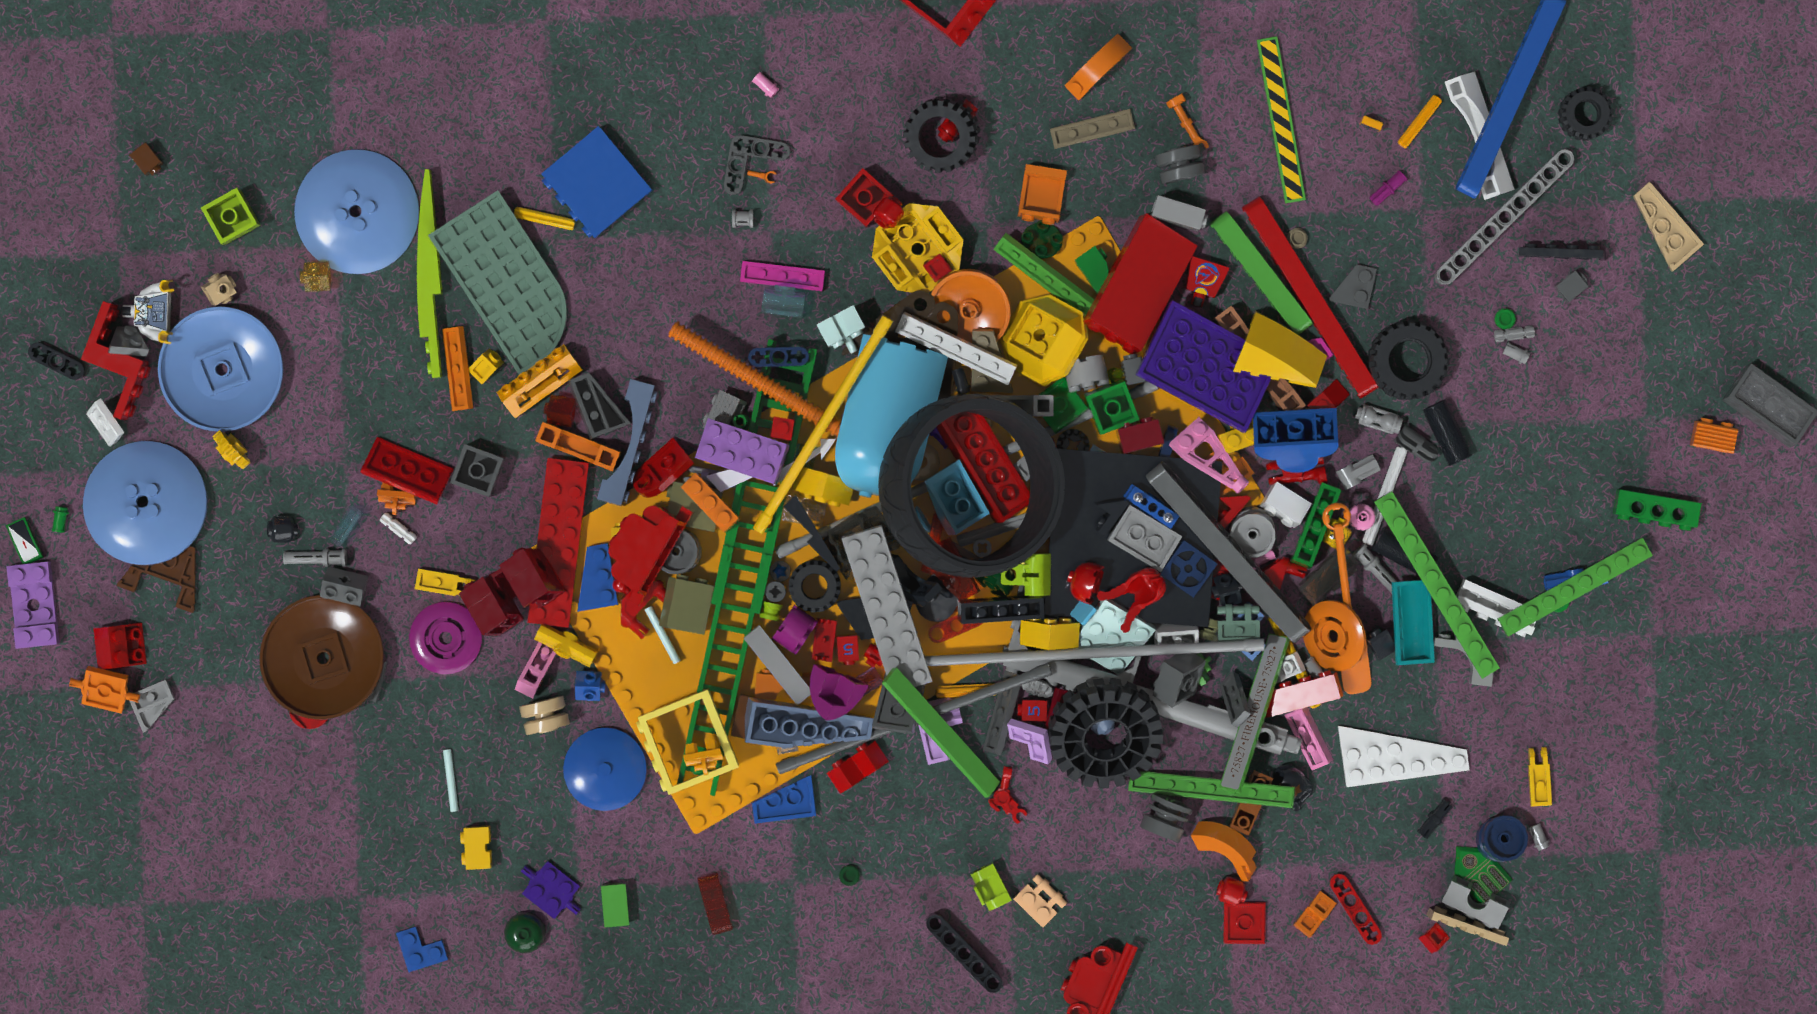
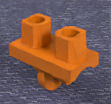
[377,482,416,515]

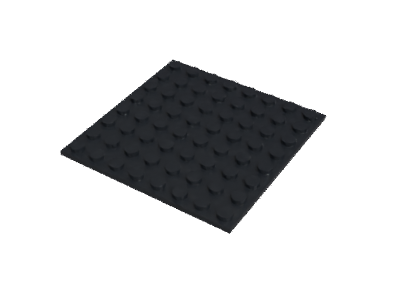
[1044,449,1223,627]

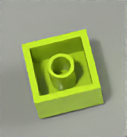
[201,188,261,245]

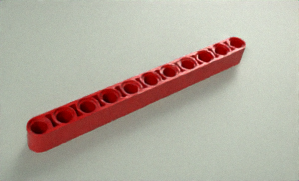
[1242,196,1378,399]

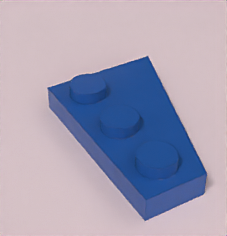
[577,543,619,612]
[752,775,816,824]

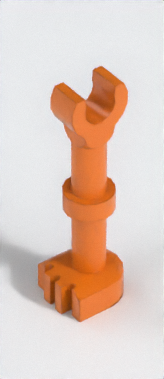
[1166,93,1209,149]

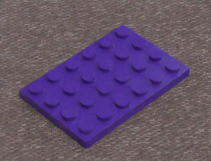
[1135,300,1271,433]

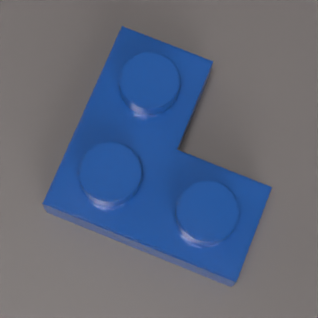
[396,926,448,972]

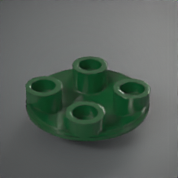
[1021,220,1063,259]

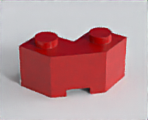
[827,741,889,794]

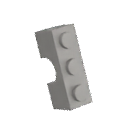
[1442,875,1511,929]

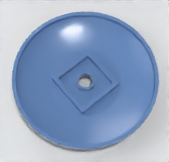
[294,150,419,274]
[158,307,283,432]
[83,441,208,565]

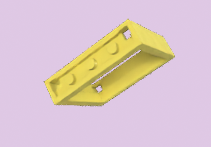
[636,688,739,795]

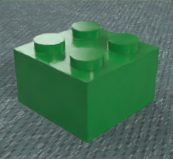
[1084,379,1140,435]

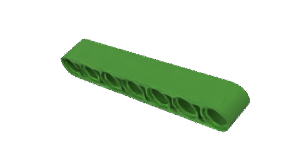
[1209,211,1313,335]

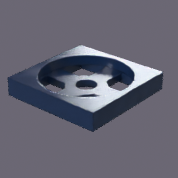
[1160,540,1217,598]

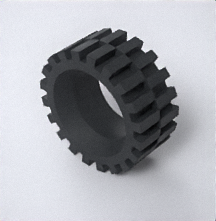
[903,96,980,173]

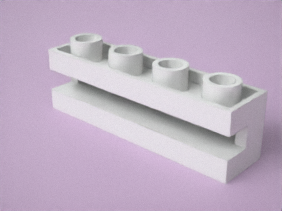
[1456,579,1536,637]

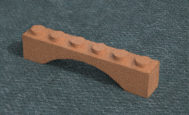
[1213,305,1306,411]

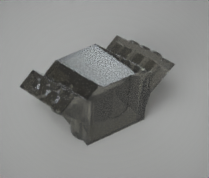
[823,506,900,580]

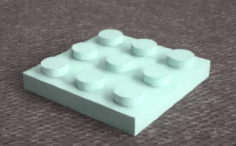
[1073,599,1156,674]

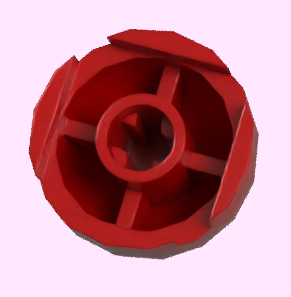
[1067,562,1104,605]

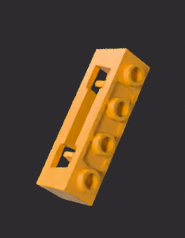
[496,344,582,418]

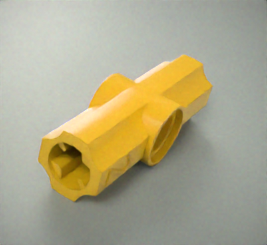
[534,624,598,668]

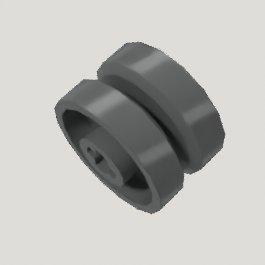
[1155,145,1206,185]
[661,529,702,574]

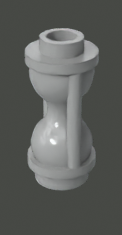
[1355,404,1403,434]

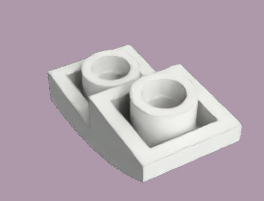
[1276,651,1306,684]

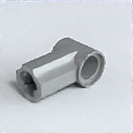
[1336,454,1380,490]

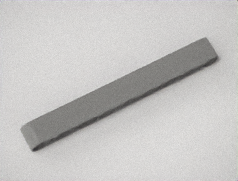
[1434,149,1574,285]

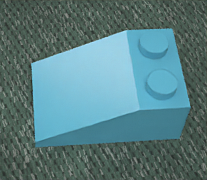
[924,460,990,535]

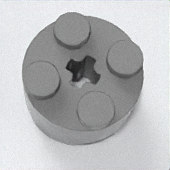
[1066,355,1110,393]

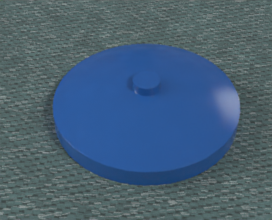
[563,728,647,811]

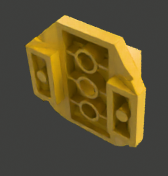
[872,203,963,293]
[1000,295,1088,386]

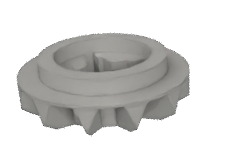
[1021,680,1054,698]

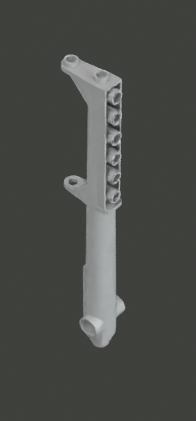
[1002,620,1302,755]

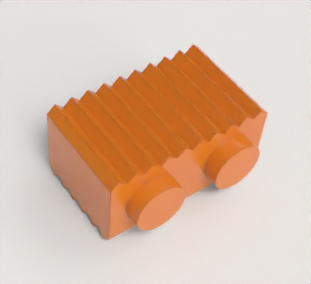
[1690,418,1738,454]

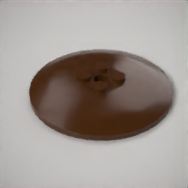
[259,595,384,720]

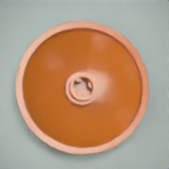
[930,269,1011,343]

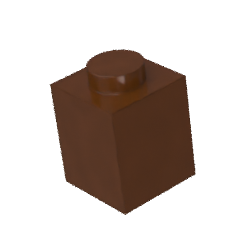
[129,142,164,176]

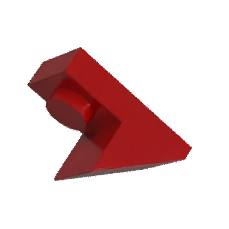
[1218,495,1251,529]

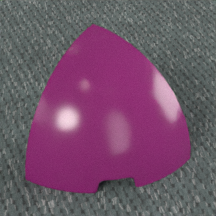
[810,664,869,720]

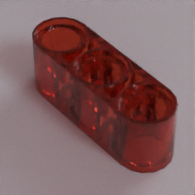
[928,614,983,643]
[697,872,733,935]

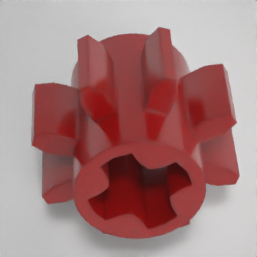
[863,643,883,668]

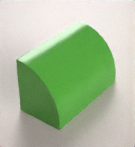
[601,883,629,927]

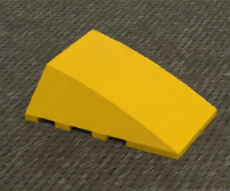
[1233,310,1327,388]

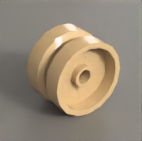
[519,695,570,735]

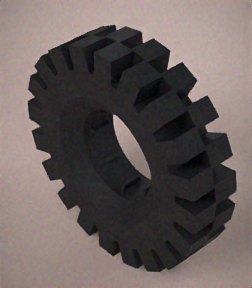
[1048,678,1163,788]

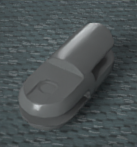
[1394,425,1438,463]

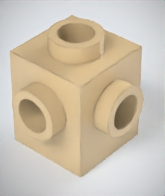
[201,273,237,306]

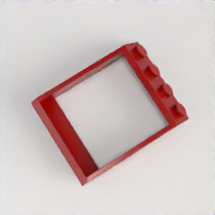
[899,0,996,47]

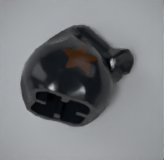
[1271,765,1313,811]

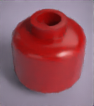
[873,197,904,229]
[1216,876,1248,907]

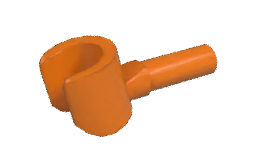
[747,170,777,184]

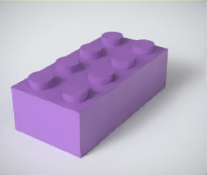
[695,418,790,485]

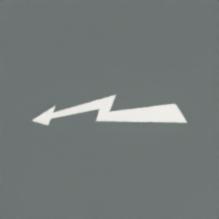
[706,439,836,492]

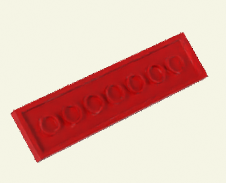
[527,458,589,628]

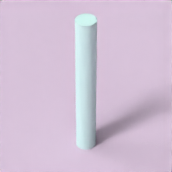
[645,606,681,664]
[443,749,459,812]

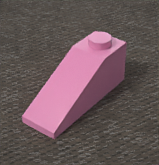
[514,642,556,699]

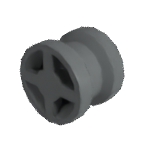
[765,581,786,602]

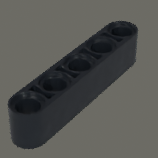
[926,913,1002,993]

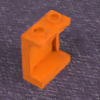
[1017,164,1067,225]

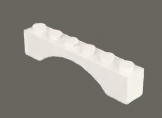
[1445,72,1515,200]

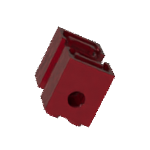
[459,547,565,636]

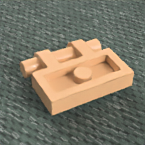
[1013,874,1067,927]

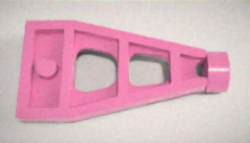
[1169,417,1249,494]

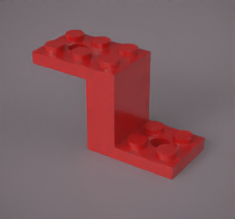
[81,301,151,420]

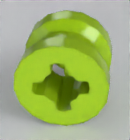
[760,601,783,621]

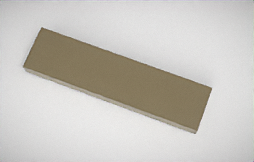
[1050,109,1135,149]

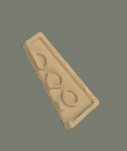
[1633,182,1704,272]
[1426,906,1509,946]

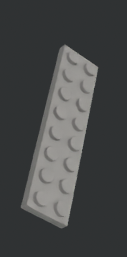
[841,525,933,687]

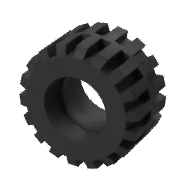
[1558,87,1614,141]
[789,560,841,612]

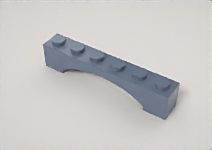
[597,379,658,507]

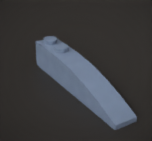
[745,697,874,748]

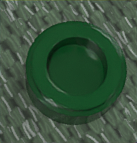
[839,865,860,886]

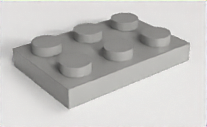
[1107,505,1182,572]

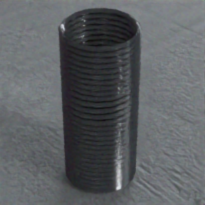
[1422,399,1472,466]
[1372,527,1438,575]

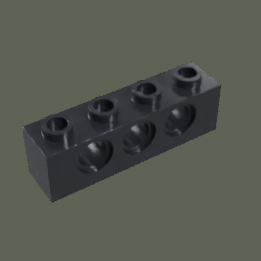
[957,595,1044,624]

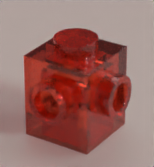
[544,395,576,427]

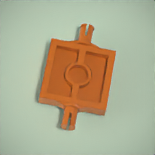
[69,666,140,714]

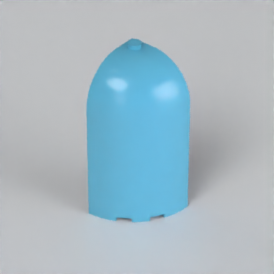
[835,334,948,498]

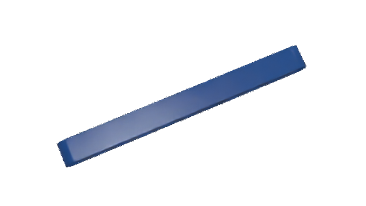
[1455,0,1567,199]

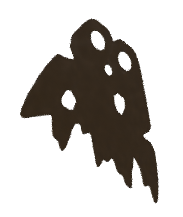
[842,290,958,400]

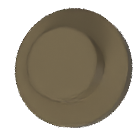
[1287,228,1308,249]

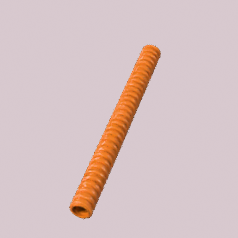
[668,321,842,438]

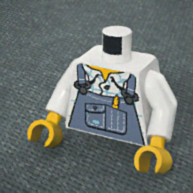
[122,279,174,344]

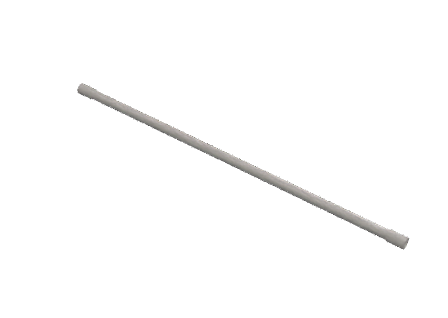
[775,381,1158,559]

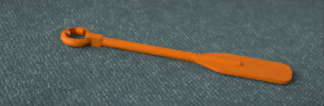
[1322,503,1371,694]

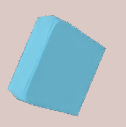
[1070,601,1096,626]

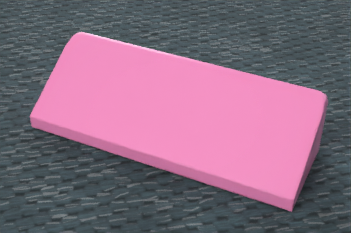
[1284,707,1333,770]

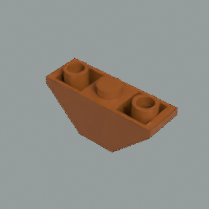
[1230,770,1273,836]

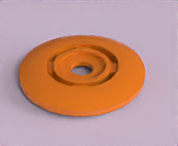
[1303,600,1366,671]

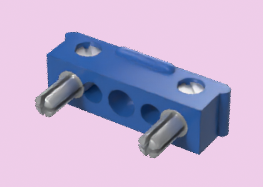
[1123,484,1179,529]

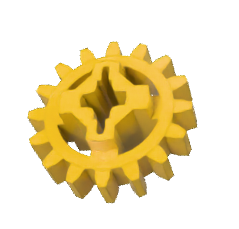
[212,430,251,469]

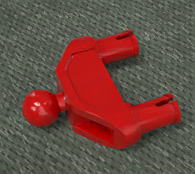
[1261,556,1307,607]
[612,579,666,639]

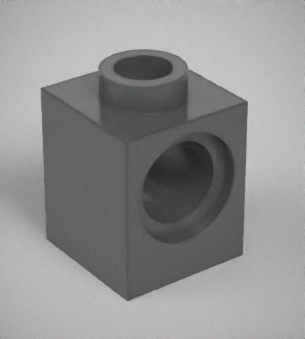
[1554,270,1589,303]

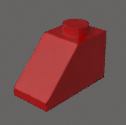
[1306,379,1350,409]

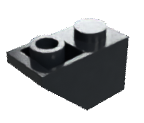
[1366,627,1395,661]

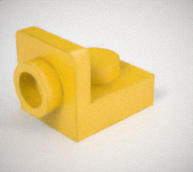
[469,348,504,384]

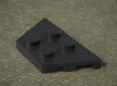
[836,598,913,640]

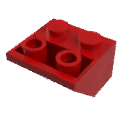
[93,623,147,669]

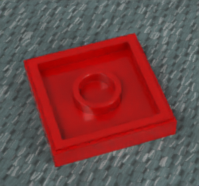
[1223,902,1266,944]

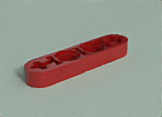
[1329,873,1382,945]

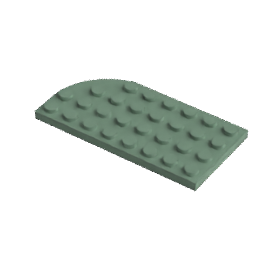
[428,190,566,375]

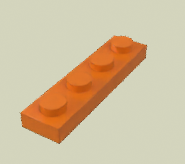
[442,326,473,411]

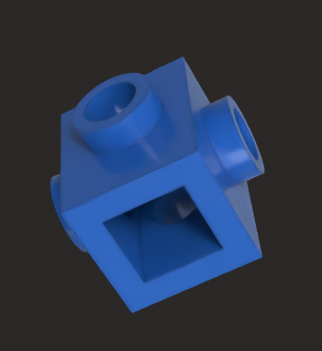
[575,671,605,701]

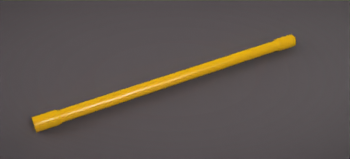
[753,315,894,534]

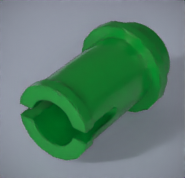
[733,415,751,430]
[51,506,69,533]

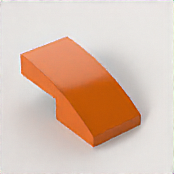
[1293,891,1337,938]

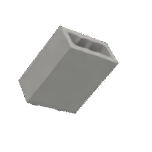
[1150,195,1208,232]

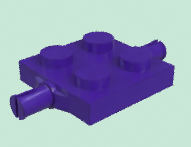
[521,861,581,919]

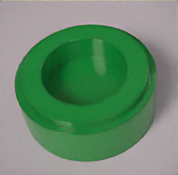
[1494,309,1516,329]

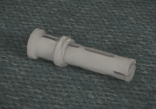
[1352,543,1397,594]
[283,548,347,567]

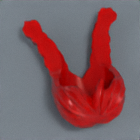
[1097,568,1166,633]

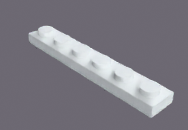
[895,312,1017,385]

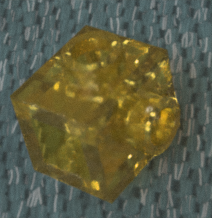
[300,261,331,292]

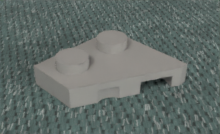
[130,679,175,733]

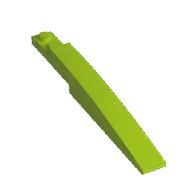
[417,169,443,378]

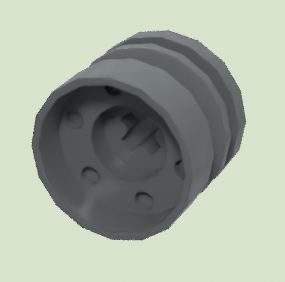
[1140,794,1193,843]

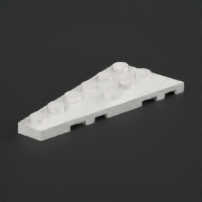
[1338,726,1470,787]

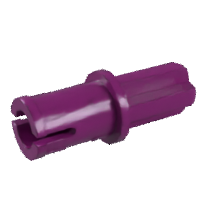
[1369,170,1407,206]

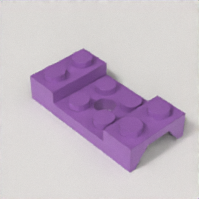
[6,561,60,649]

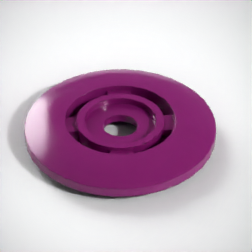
[409,602,482,674]

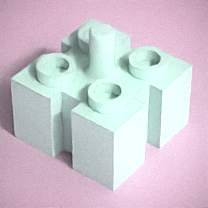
[816,305,865,354]

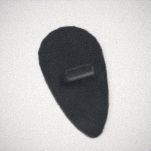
[916,556,968,622]

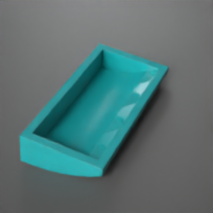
[1392,580,1435,665]

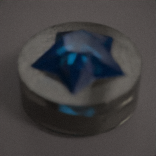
[770,561,791,582]

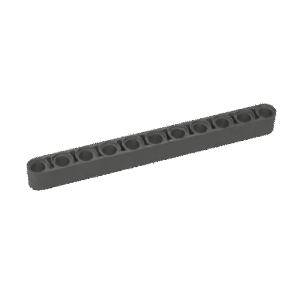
[1146,461,1312,643]

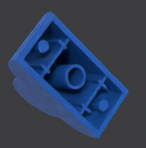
[1253,408,1338,473]

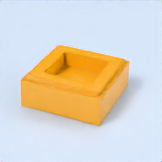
[1359,116,1383,132]

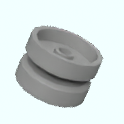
[1230,507,1275,558]

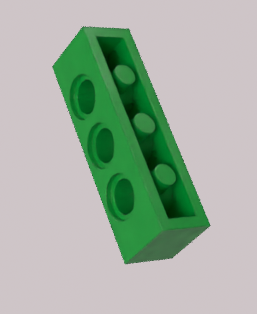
[1290,482,1341,569]
[1613,489,1702,531]

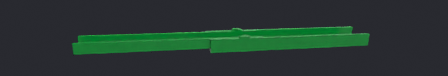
[677,339,818,796]

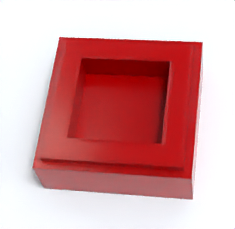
[923,254,952,282]

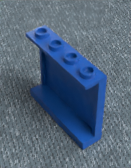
[541,126,653,239]

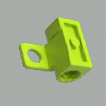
[1001,553,1051,596]
[970,862,1012,911]

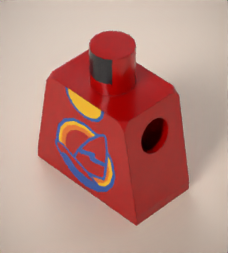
[1186,256,1229,308]

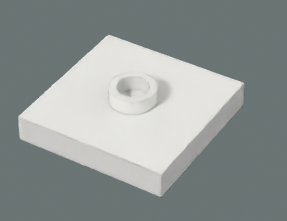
[87,398,124,447]

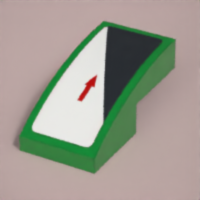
[6,517,43,564]

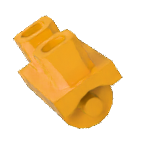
[683,739,723,776]

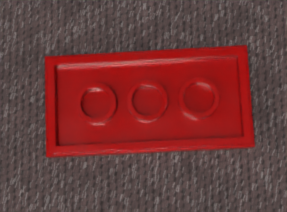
[360,437,454,505]

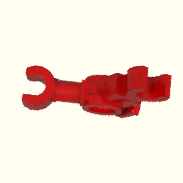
[988,766,1028,824]

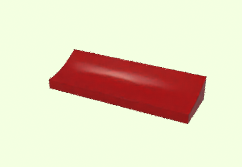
[936,412,1030,523]

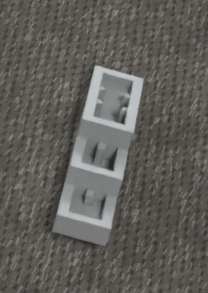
[743,625,811,705]

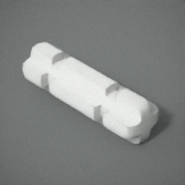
[380,513,417,544]

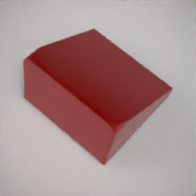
[1418,922,1450,954]

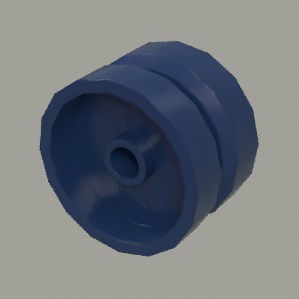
[1476,815,1528,862]

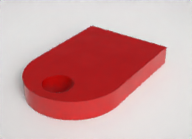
[633,438,694,498]

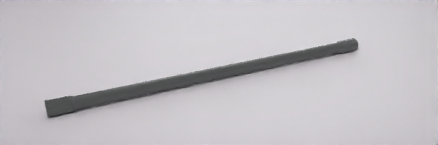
[776,663,1053,774]

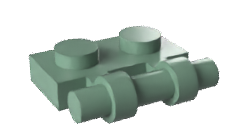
[1217,604,1260,642]

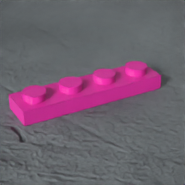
[740,261,825,292]

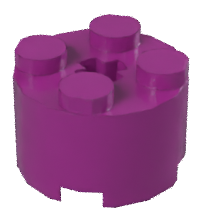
[772,605,818,655]

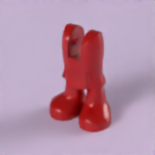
[1266,457,1327,485]

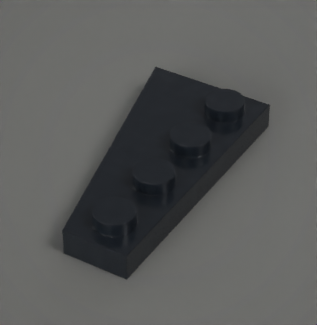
[1519,244,1606,261]

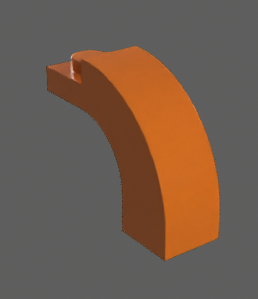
[1065,34,1132,101]
[1191,821,1256,881]

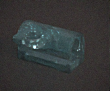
[761,285,806,318]

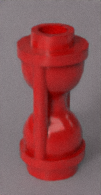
[937,99,978,143]

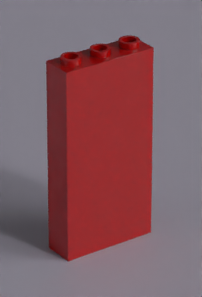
[1083,213,1197,354]

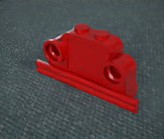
[608,506,693,606]
[1060,942,1138,1014]

